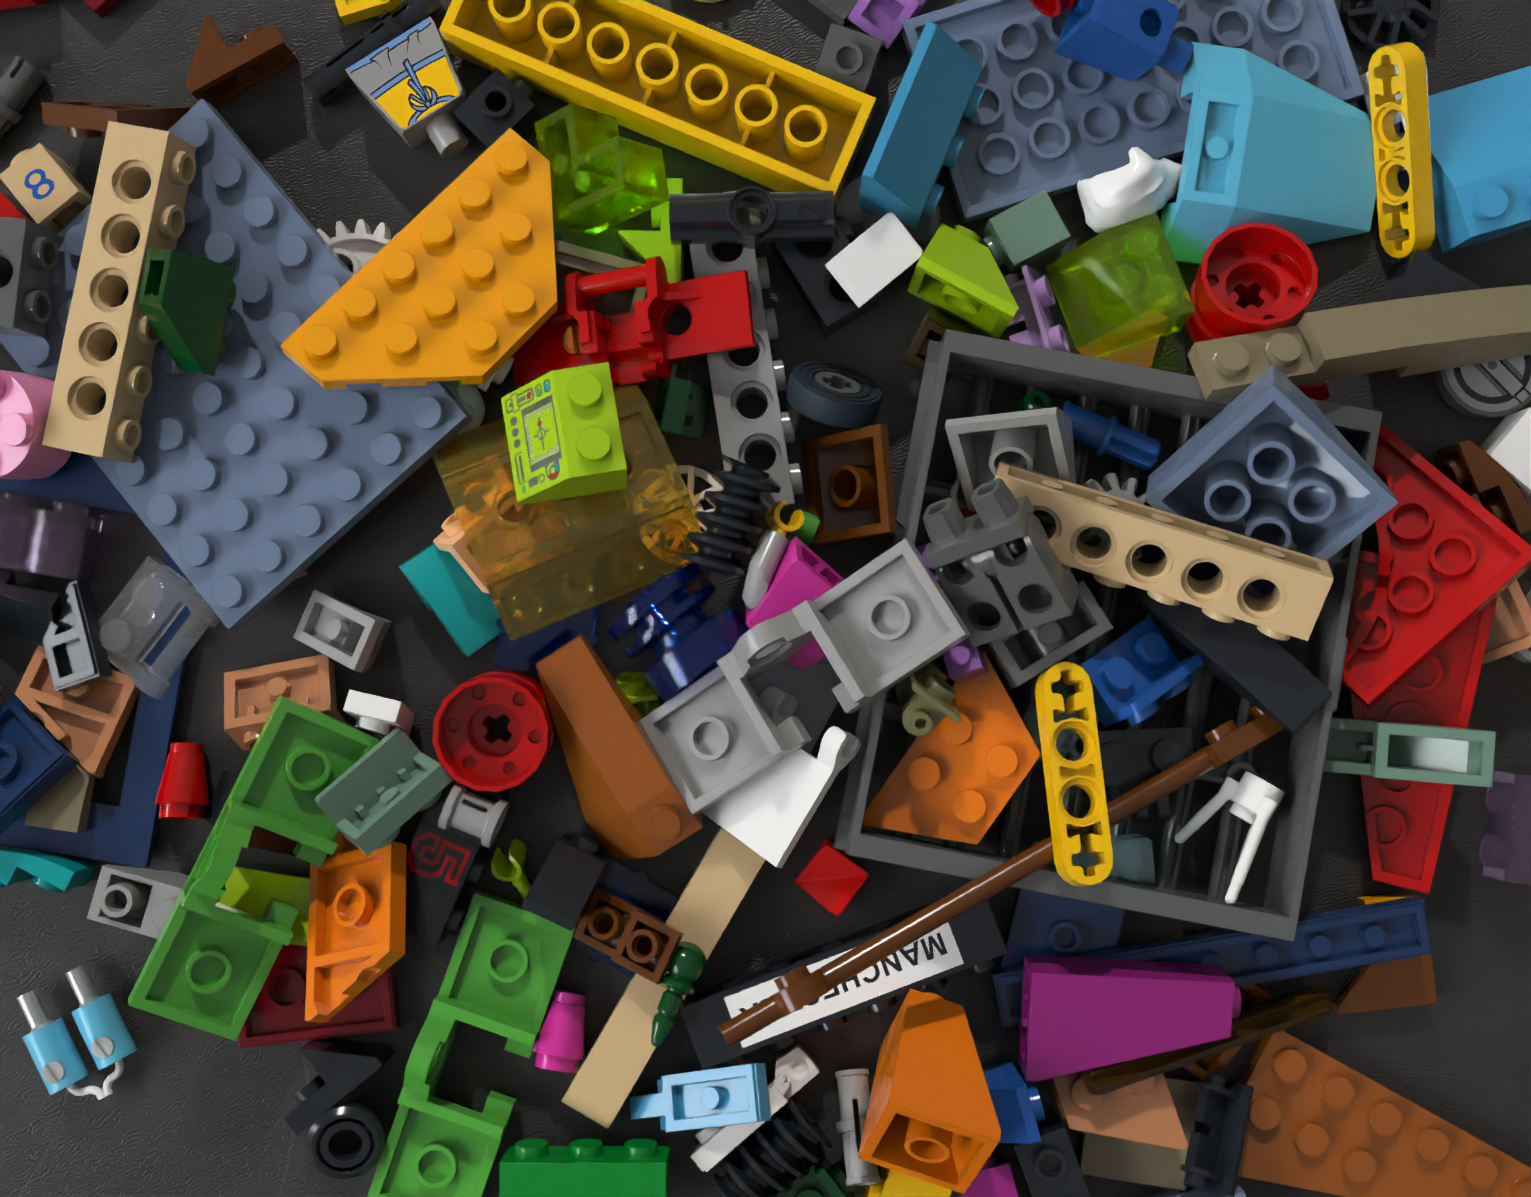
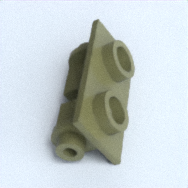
[895,659,961,736]

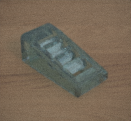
[1031,833,1155,883]

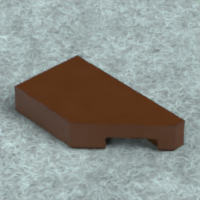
[1332,954,1438,1014]

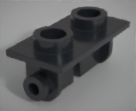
[1180,1072,1254,1197]

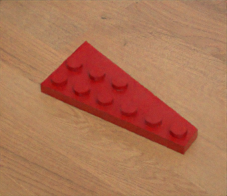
[1345,550,1498,894]

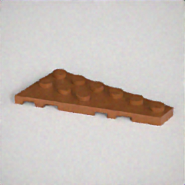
[1238,1030,1531,1197]

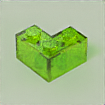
[535,103,670,235]

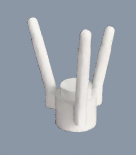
[1174,771,1285,905]

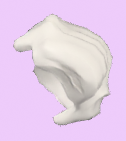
[1076,147,1182,233]

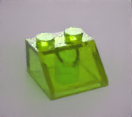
[1046,213,1195,358]

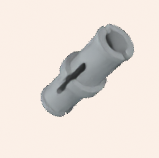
[835,1069,880,1186]

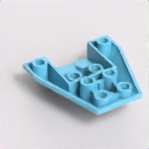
[1155,42,1376,264]

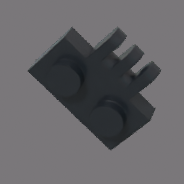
[1079,727,1195,823]

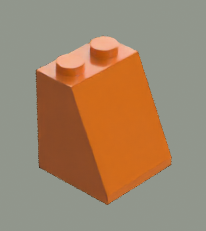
[858,988,1001,1194]

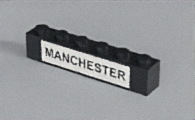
[680,899,1008,1070]

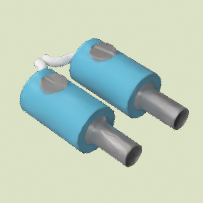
[17,964,138,1100]

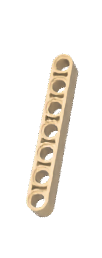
[561,827,766,1129]

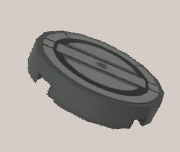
[1434,355,1531,419]

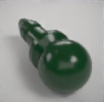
[651,941,707,1047]

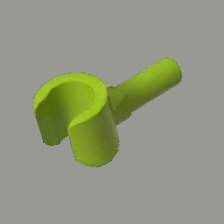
[491,839,531,899]

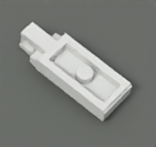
[691,1044,820,1172]

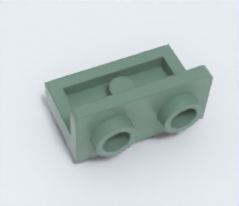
[315,728,453,856]

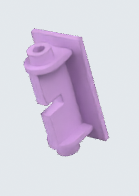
[1003,265,1070,353]

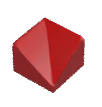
[794,839,870,917]

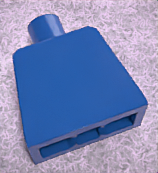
[1054,0,1194,81]

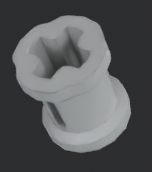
[438,782,509,848]

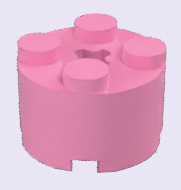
[0,370,72,480]

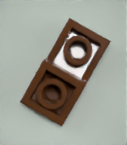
[1436,439,1531,535]
[573,888,684,984]

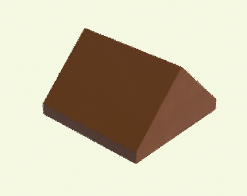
[802,424,897,545]

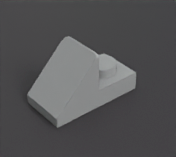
[293,589,392,673]

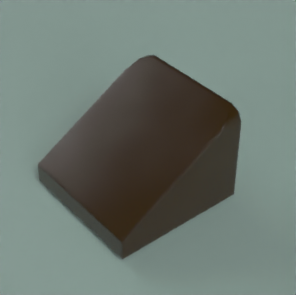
[902,306,977,384]

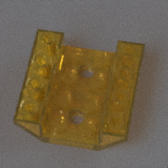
[432,384,701,641]

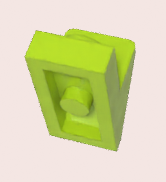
[618,178,685,284]

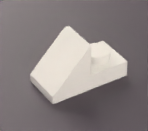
[825,212,923,308]

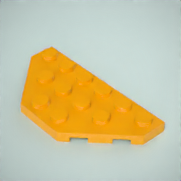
[280,128,558,389]

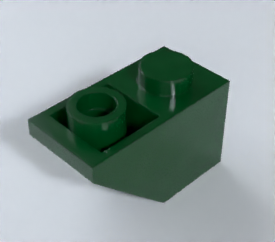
[138,249,236,376]

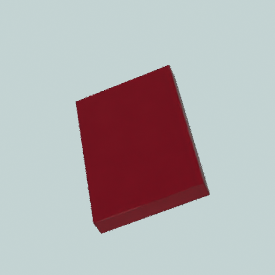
[237,944,401,1049]

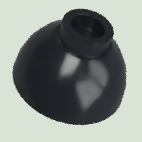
[306,1102,385,1179]

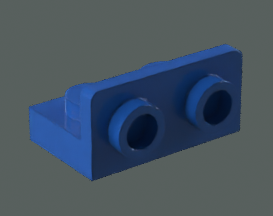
[1078,616,1205,728]

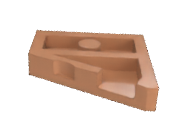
[15,645,142,778]

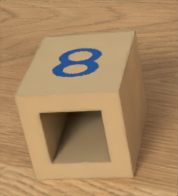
[0,142,93,233]

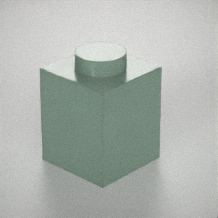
[981,190,1070,276]

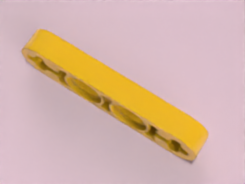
[1368,42,1435,259]
[1035,662,1113,887]

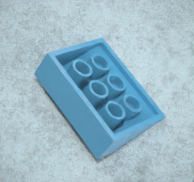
[1401,66,1531,254]

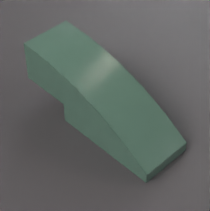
[1323,716,1496,788]

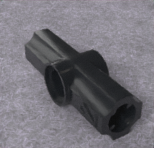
[669,186,835,249]

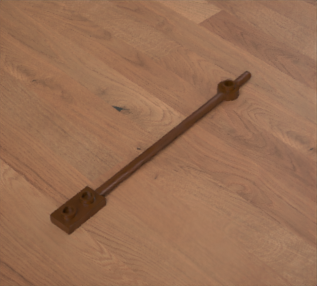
[717,706,1284,1048]

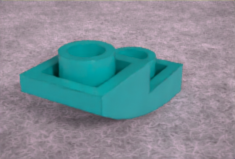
[399,542,511,656]
[0,844,97,892]

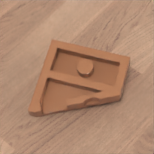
[1049,1071,1188,1150]

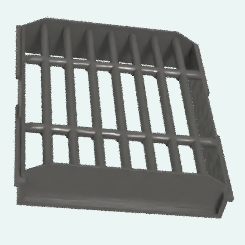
[834,329,1382,942]

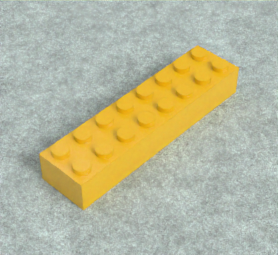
[439,0,876,208]

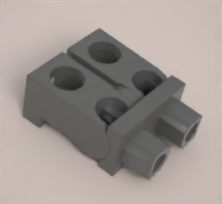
[922,478,1080,648]

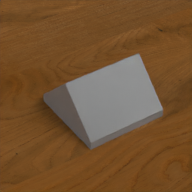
[945,407,1076,512]

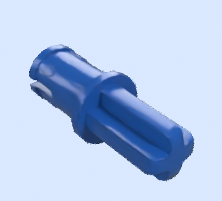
[1060,400,1161,470]

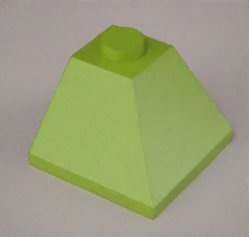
[907,223,1019,339]

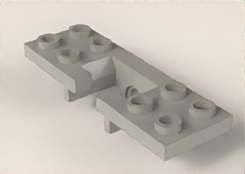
[639,538,971,815]

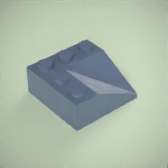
[1145,365,1399,598]

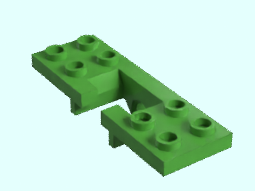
[128,694,382,1041]
[367,890,577,1197]

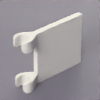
[702,685,861,868]

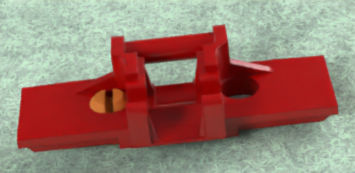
[512,256,755,388]

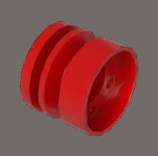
[1184,222,1318,343]
[432,669,557,792]

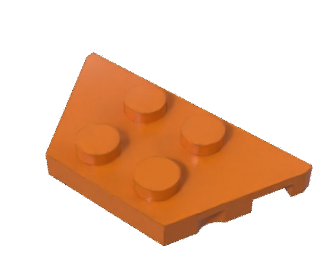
[862,652,1042,845]
[305,831,407,1023]

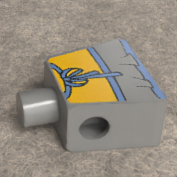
[345,16,469,158]

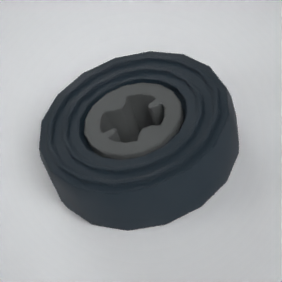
[786,362,883,428]

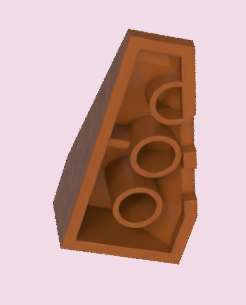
[536,634,703,861]

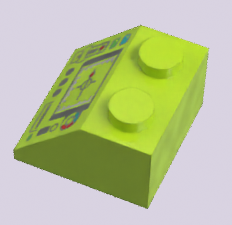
[501,362,628,506]

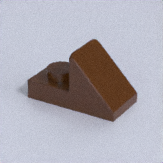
[186,15,299,108]

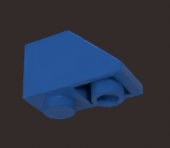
[982,1058,1045,1144]

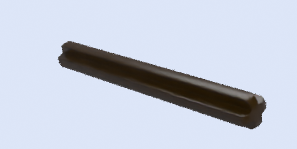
[1082,986,1332,1096]

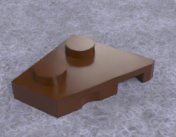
[41,101,192,138]

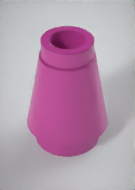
[532,990,586,1073]

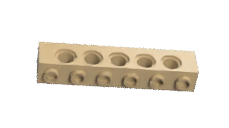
[42,121,196,463]
[994,461,1334,641]

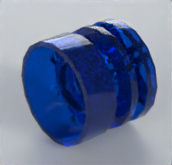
[607,562,749,703]

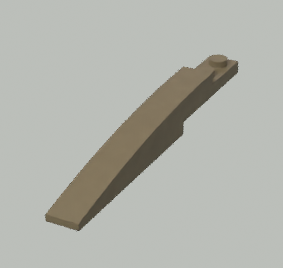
[1187,285,1531,401]

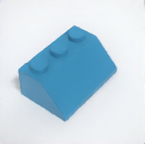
[858,21,986,230]

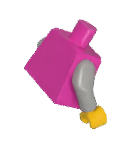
[742,500,845,670]

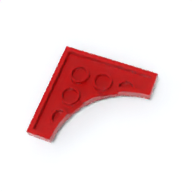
[1341,423,1531,709]

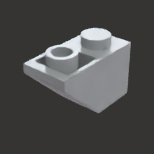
[87,864,220,939]

